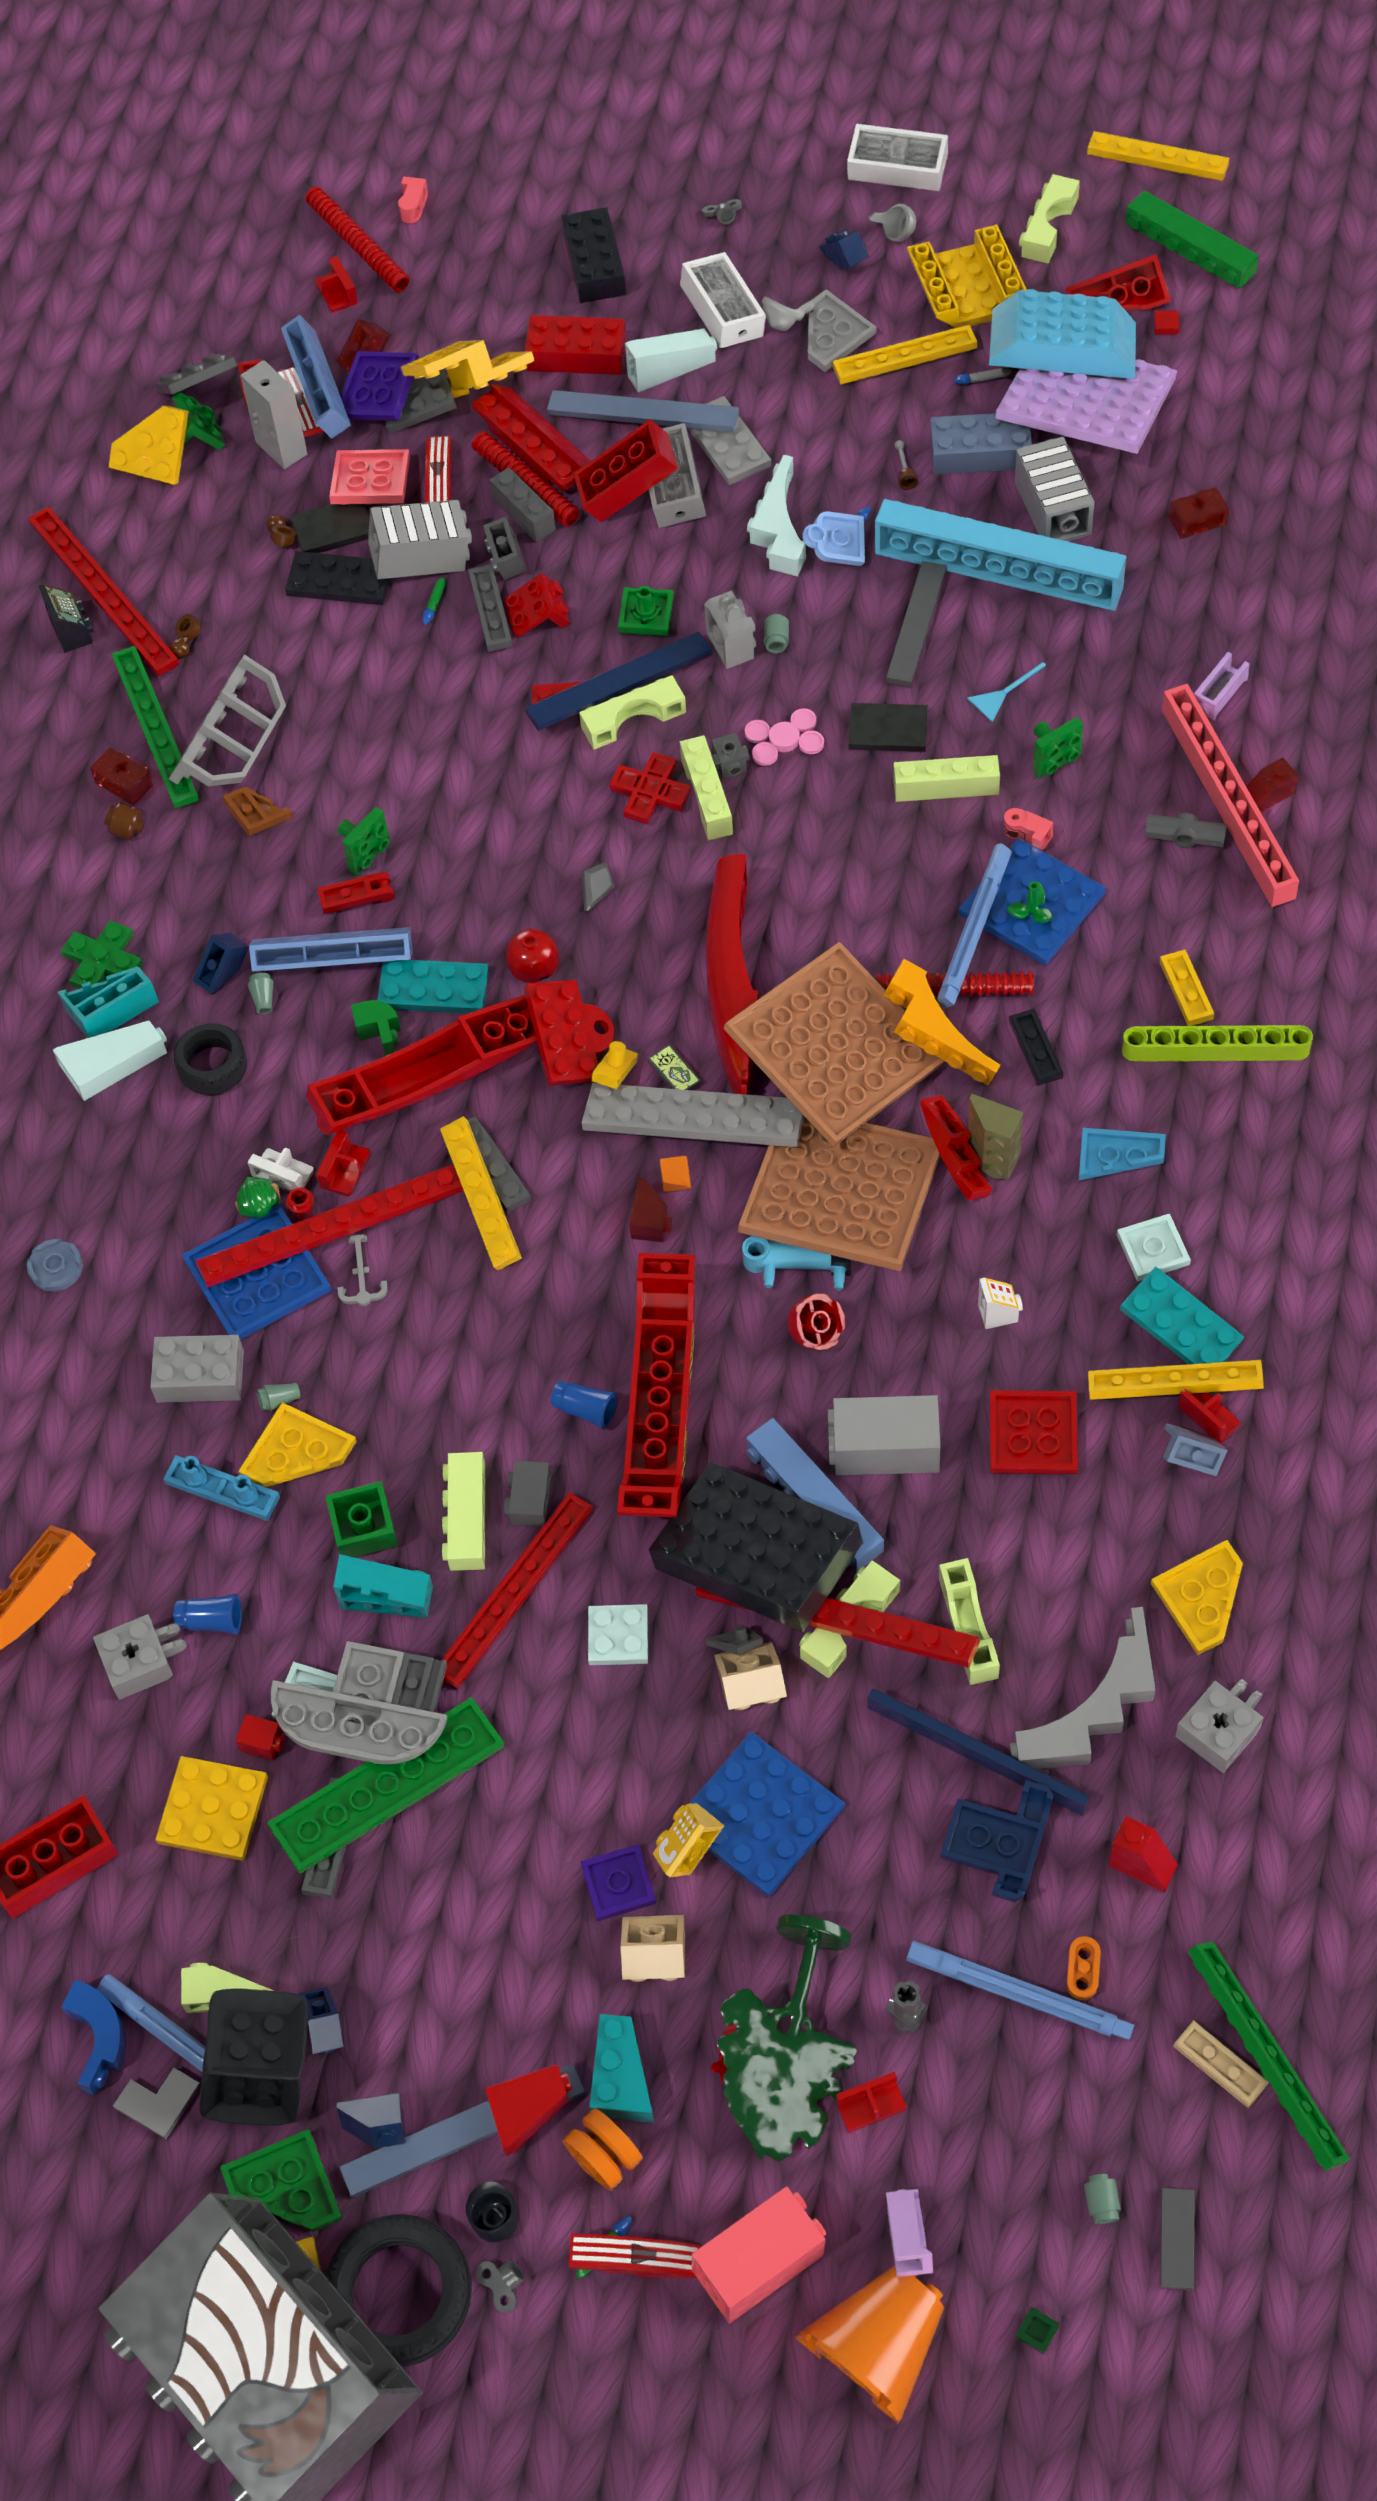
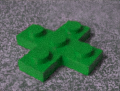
[61,920,143,989]

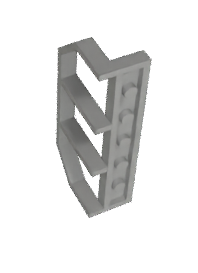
[169,655,286,787]

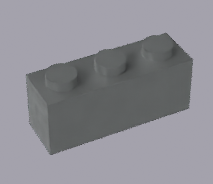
[490,468,556,543]

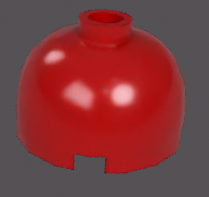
[506,929,559,983]
[787,1294,845,1350]

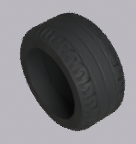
[174,1023,247,1095]

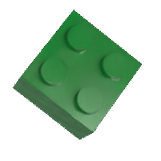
[325,1481,398,1558]

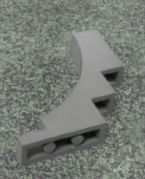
[1009,1607,1156,1769]

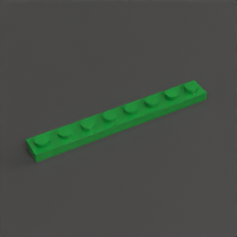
[111,646,199,809]
[1188,1941,1351,2171]

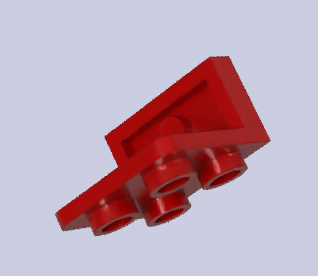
[504,573,570,637]

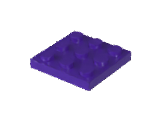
[341,351,420,421]

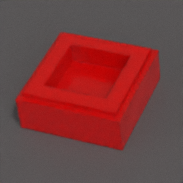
[1154,310,1179,335]

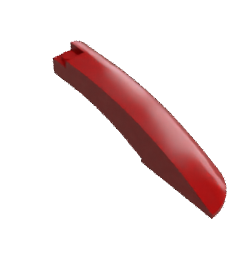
[706,854,759,1095]
[306,994,537,1135]

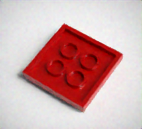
[990,1390,1078,1474]

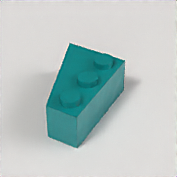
[58,967,159,1038]
[333,1554,433,1618]
[589,2014,655,2123]

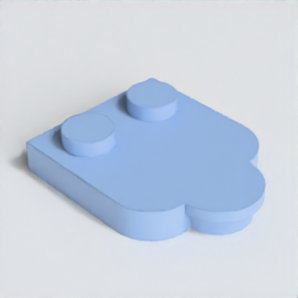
[802,512,865,566]

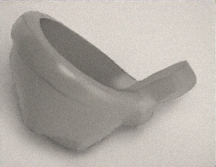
[869,204,916,242]
[761,296,814,331]

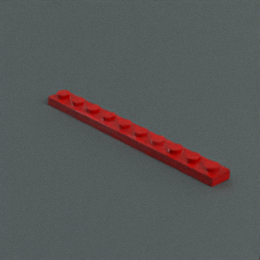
[28,506,179,677]
[196,1165,464,1288]
[695,1587,980,1668]

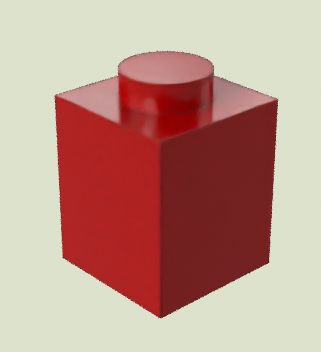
[235,1714,285,1761]

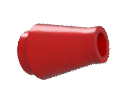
[286,1187,314,1222]

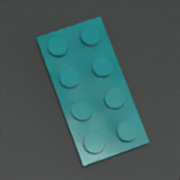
[377,960,489,1014]
[1119,1266,1244,1364]

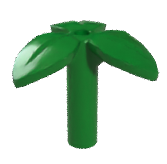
[1007,881,1053,923]

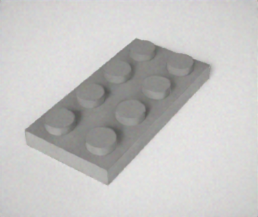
[687,396,771,485]

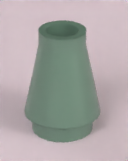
[247,973,274,1014]
[257,1382,301,1412]

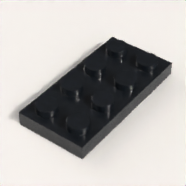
[285,551,390,605]

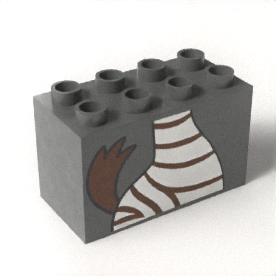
[98,2193,423,2501]

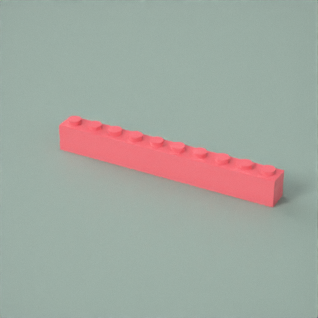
[1162,683,1299,907]

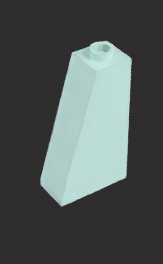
[625,329,717,393]
[53,1021,167,1101]

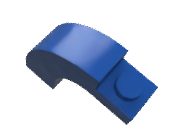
[61,1980,126,2096]

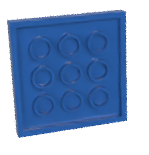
[958,838,1106,966]
[181,1204,332,1340]
[689,1732,845,1898]

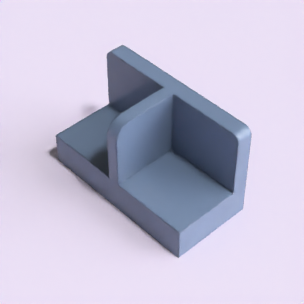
[1163,1423,1228,1476]

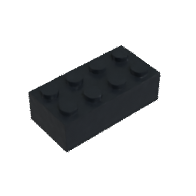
[561,207,626,303]

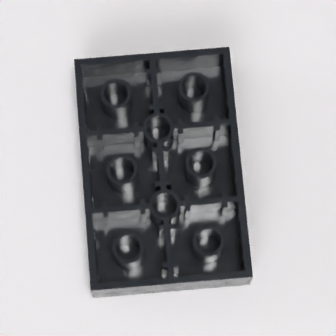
[648,1462,863,1633]

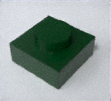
[1015,2307,1060,2355]

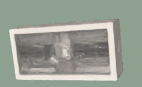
[847,124,948,191]
[680,252,766,348]

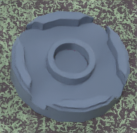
[27,1239,83,1292]

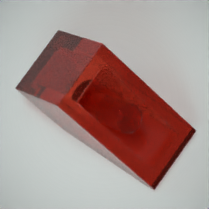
[337,319,391,372]
[1246,758,1299,812]
[630,1178,672,1243]

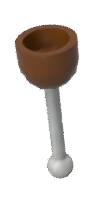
[895,440,918,490]

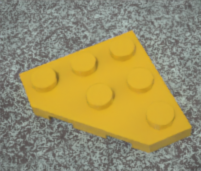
[109,406,189,485]
[238,1402,357,1487]
[1151,1540,1243,1656]

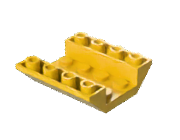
[907,225,1027,328]

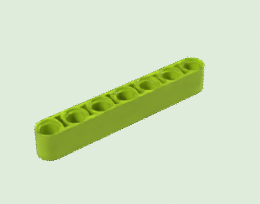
[1122,1025,1313,1062]

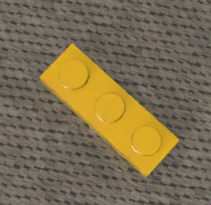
[1159,950,1214,1026]

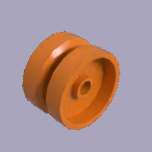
[562,2108,643,2191]

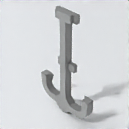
[337,1234,388,1306]

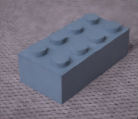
[930,413,1032,475]

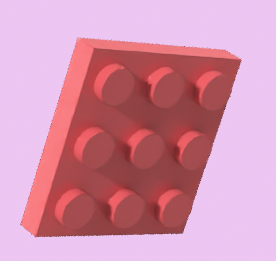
[329,449,410,505]

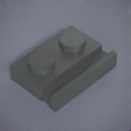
[391,1653,448,1712]

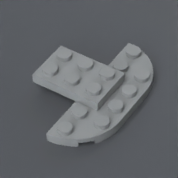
[271,1641,448,1764]

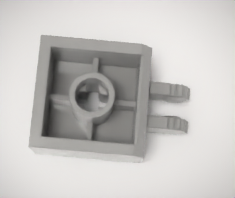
[704,591,756,669]
[93,1614,187,1700]
[1175,1679,1264,1774]

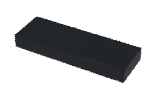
[1009,1009,1063,1086]

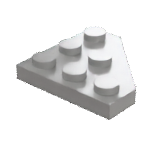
[808,289,876,372]

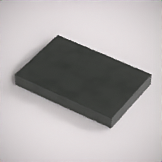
[290,504,369,553]
[849,703,928,752]

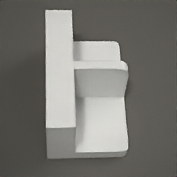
[248,1148,314,1192]

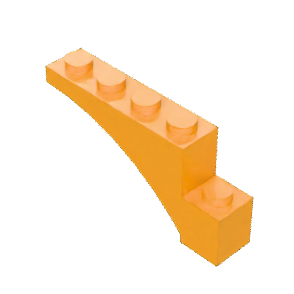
[883,959,1000,1085]

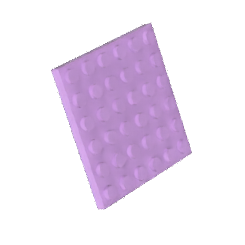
[995,360,1177,454]

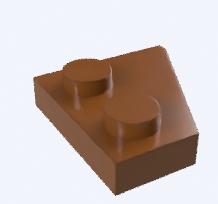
[223,786,292,836]

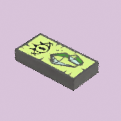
[648,1044,701,1090]

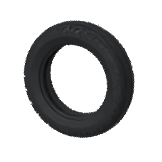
[325,2214,472,2367]

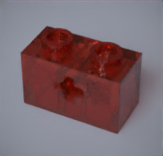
[1169,487,1229,539]
[90,747,153,806]

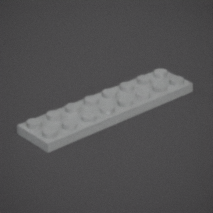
[582,1083,804,1147]

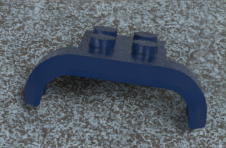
[940,1780,1053,1903]

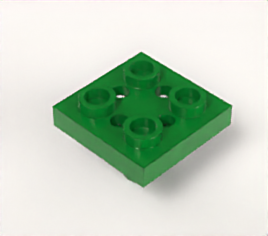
[172,392,226,450]
[618,586,674,636]
[1033,717,1083,779]
[337,807,390,876]

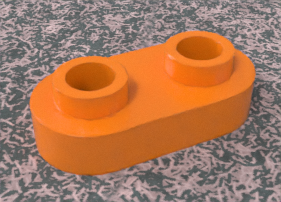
[1067,1936,1101,2001]

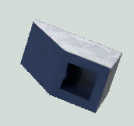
[819,229,869,270]

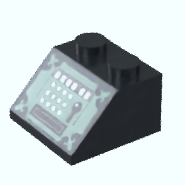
[39,584,94,653]

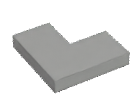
[113,2068,201,2140]

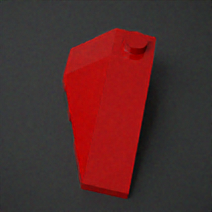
[1065,254,1171,310]

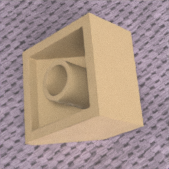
[714,1642,787,1710]
[620,1915,685,1982]

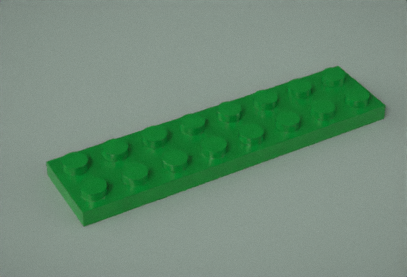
[267,1697,505,1875]

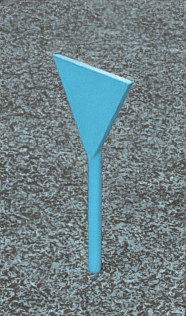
[967,662,1046,722]

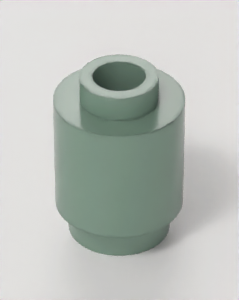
[763,614,789,653]
[1084,2174,1121,2224]

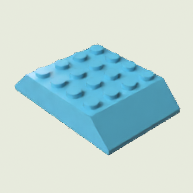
[989,289,1136,379]

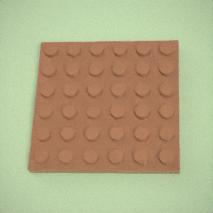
[723,942,945,1147]
[738,1116,940,1272]

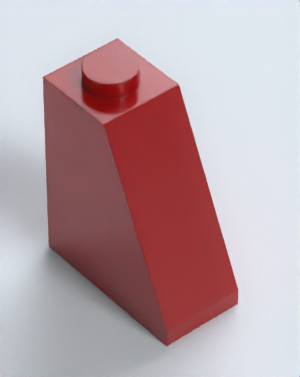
[1109,1816,1178,1893]
[485,2064,572,2156]

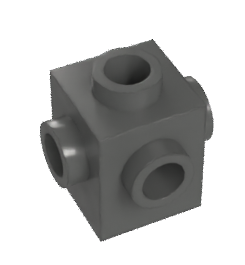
[711,733,749,779]

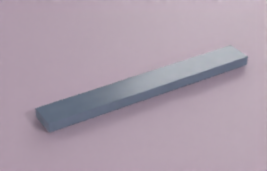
[547,390,739,432]
[340,2063,585,2198]

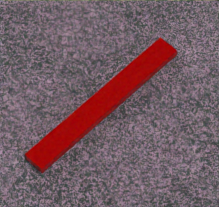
[440,1492,593,1690]

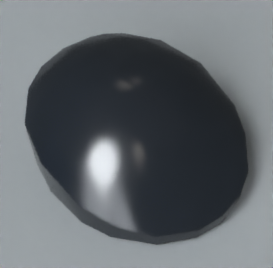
[466,2181,519,2242]

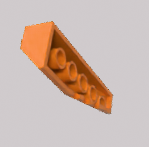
[0,1525,96,1650]

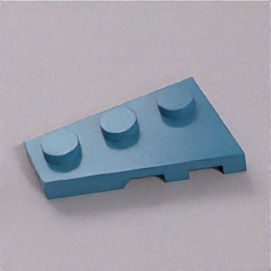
[1079,1128,1166,1181]

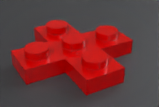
[609,752,691,824]

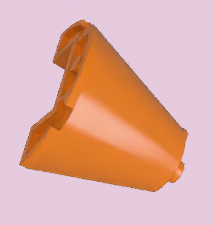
[795,2266,944,2424]

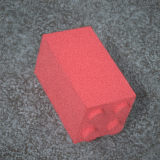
[692,2186,826,2324]

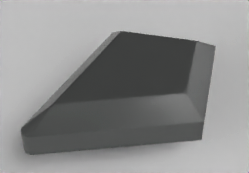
[582,862,615,911]
[705,1625,763,1656]

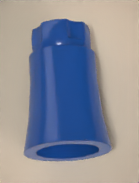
[550,1381,618,1430]
[173,1593,242,1635]

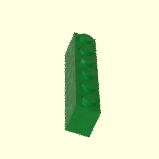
[1126,190,1259,289]

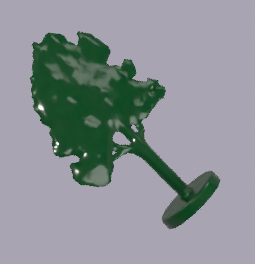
[717,1914,857,2162]

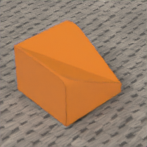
[660,1156,691,1192]

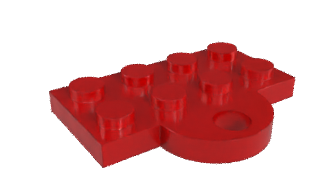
[524,980,614,1086]

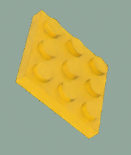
[155,1756,268,1861]

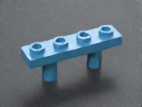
[163,1455,280,1521]

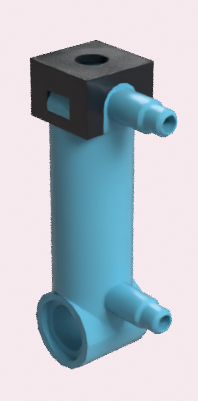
[742,1236,851,1291]

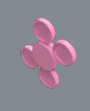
[745,708,824,766]

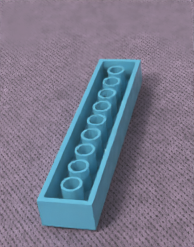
[875,499,1126,611]

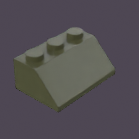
[968,1094,1024,1181]

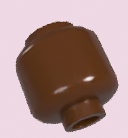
[104,802,145,840]

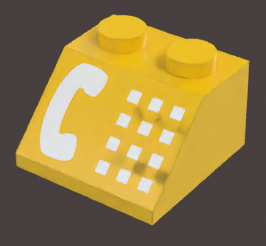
[653,1803,725,1878]

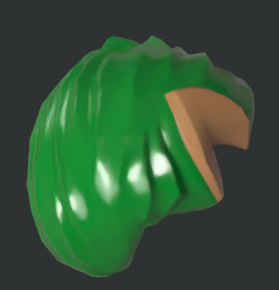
[235,1176,281,1218]

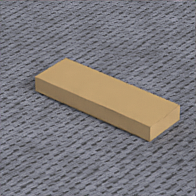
[1173,2020,1269,2109]

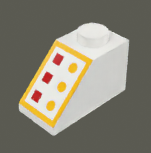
[978,1278,1023,1329]

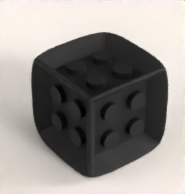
[199,1988,308,2126]

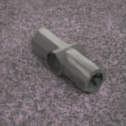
[1145,813,1227,848]
[885,1980,928,2035]

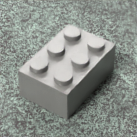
[150,1335,244,1403]

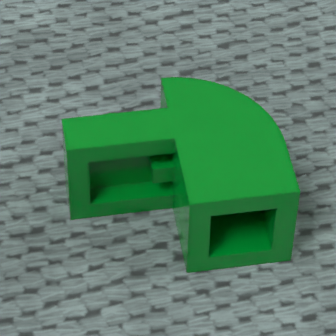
[351,1000,401,1056]

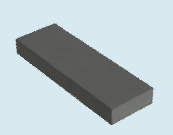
[1160,2188,1194,2291]

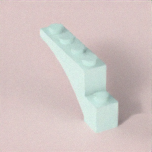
[747,455,806,577]

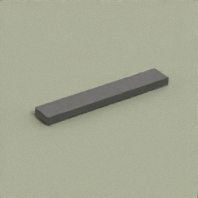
[886,561,947,687]

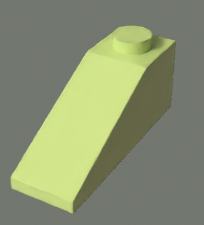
[181,1963,274,2013]

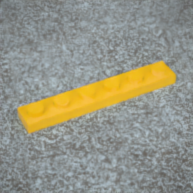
[1087,131,1229,181]
[833,325,977,385]
[440,1116,522,1271]
[1088,1360,1264,1400]

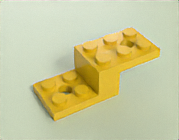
[401,340,535,390]

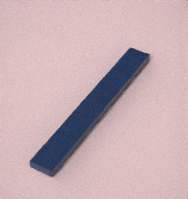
[525,631,712,731]
[867,1689,1089,1816]

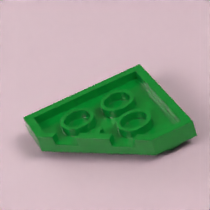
[220,2129,343,2232]

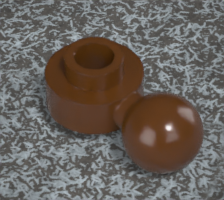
[266,514,296,547]
[170,614,201,659]

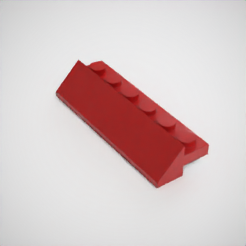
[472,384,590,492]

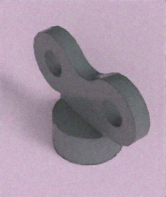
[702,199,742,225]
[476,2259,525,2313]

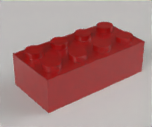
[525,315,627,375]
[574,419,678,522]
[0,1795,119,1919]

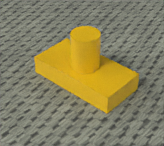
[592,1041,638,1089]

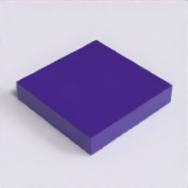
[580,1844,656,1921]

